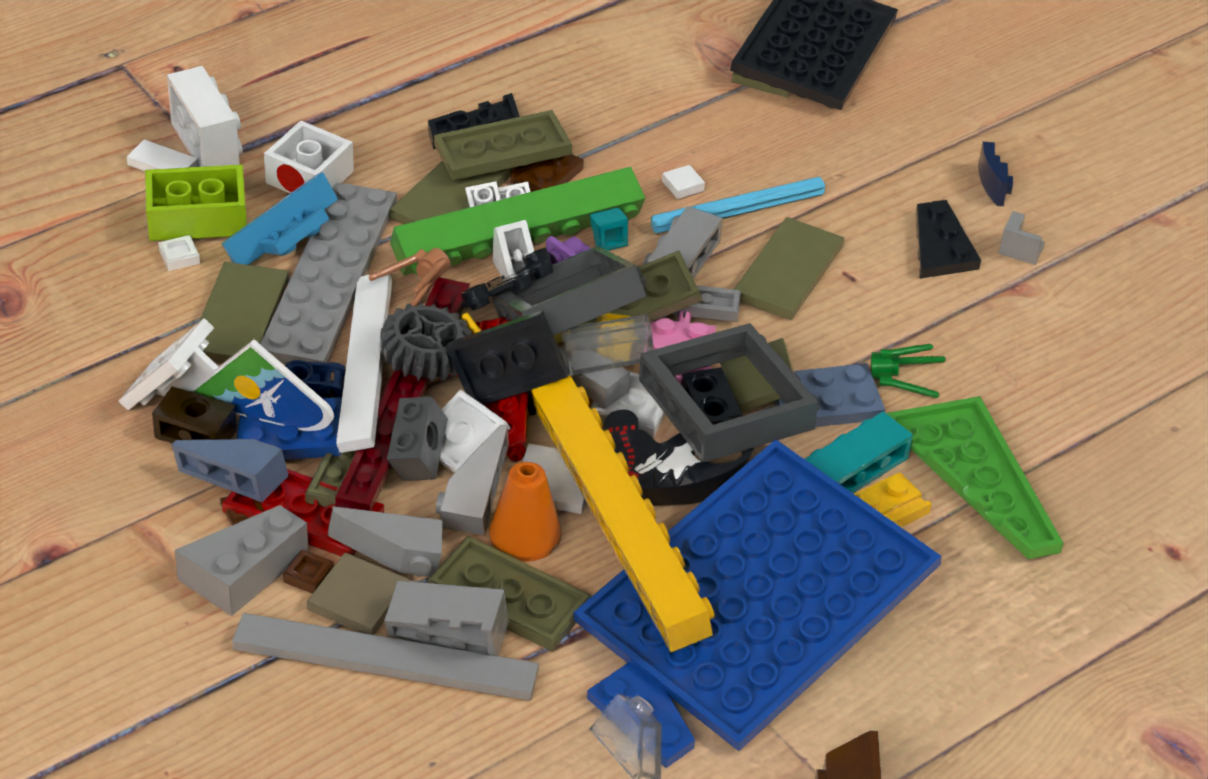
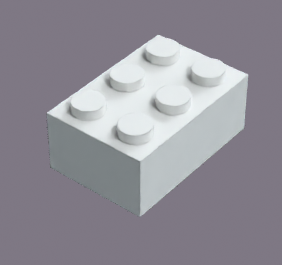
[167,66,243,167]

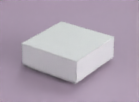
[662,165,705,199]
[158,235,200,271]

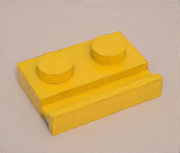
[854,472,932,527]

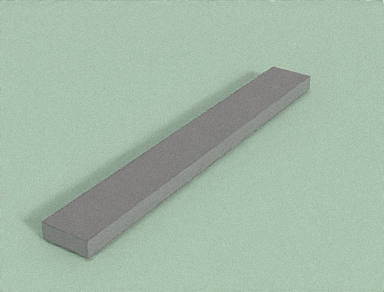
[232,613,539,701]

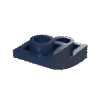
[978,141,1013,206]

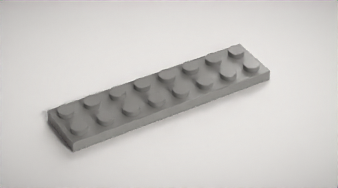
[260,182,397,364]

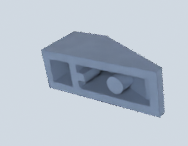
[171,439,288,502]

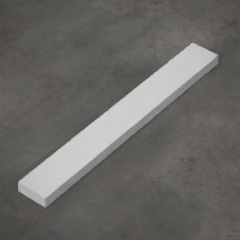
[336,274,392,453]

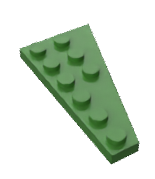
[886,396,1063,559]

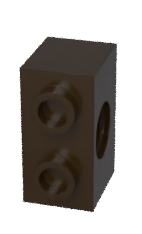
[152,386,237,443]

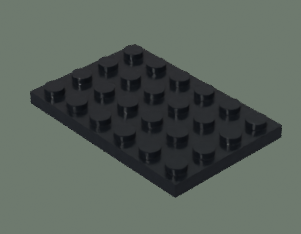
[730,0,898,110]

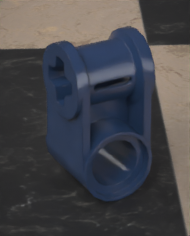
[284,360,346,398]

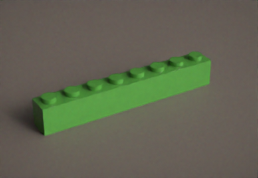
[390,167,645,276]

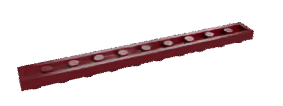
[335,277,470,511]

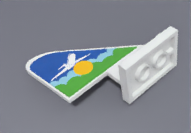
[118,318,334,431]

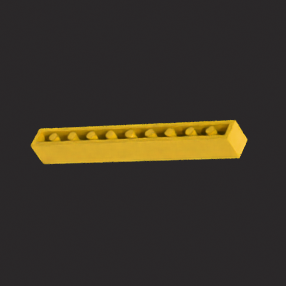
[531,375,715,652]

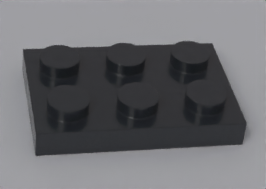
[446,310,569,405]

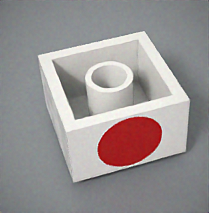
[264,121,354,193]

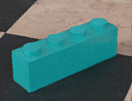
[805,411,913,493]

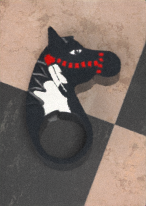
[604,409,755,505]

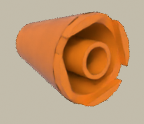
[489,462,561,562]

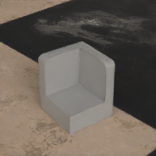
[999,211,1045,265]

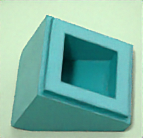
[590,208,628,251]

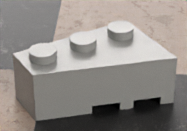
[175,505,308,616]
[384,581,509,656]

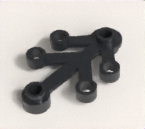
[460,247,554,311]

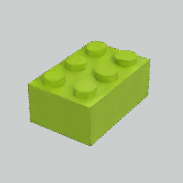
[145,164,247,241]

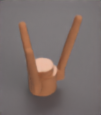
[368,248,451,307]

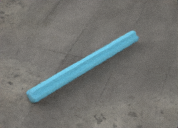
[650,177,825,234]

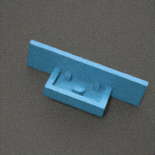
[221,172,338,265]

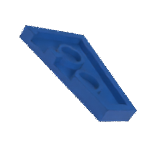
[587,662,695,768]

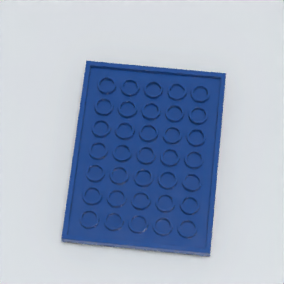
[573,439,942,751]

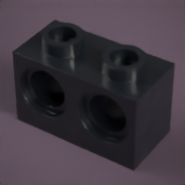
[681,367,742,419]

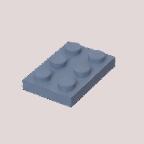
[774,363,885,427]

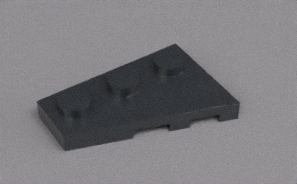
[428,93,520,149]
[915,200,981,279]

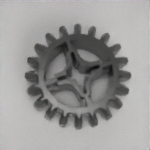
[380,302,472,382]

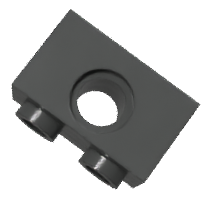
[387,396,448,481]

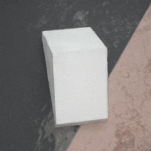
[493,220,534,278]

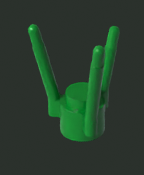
[871,344,946,398]

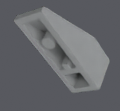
[436,425,509,536]
[328,507,443,576]

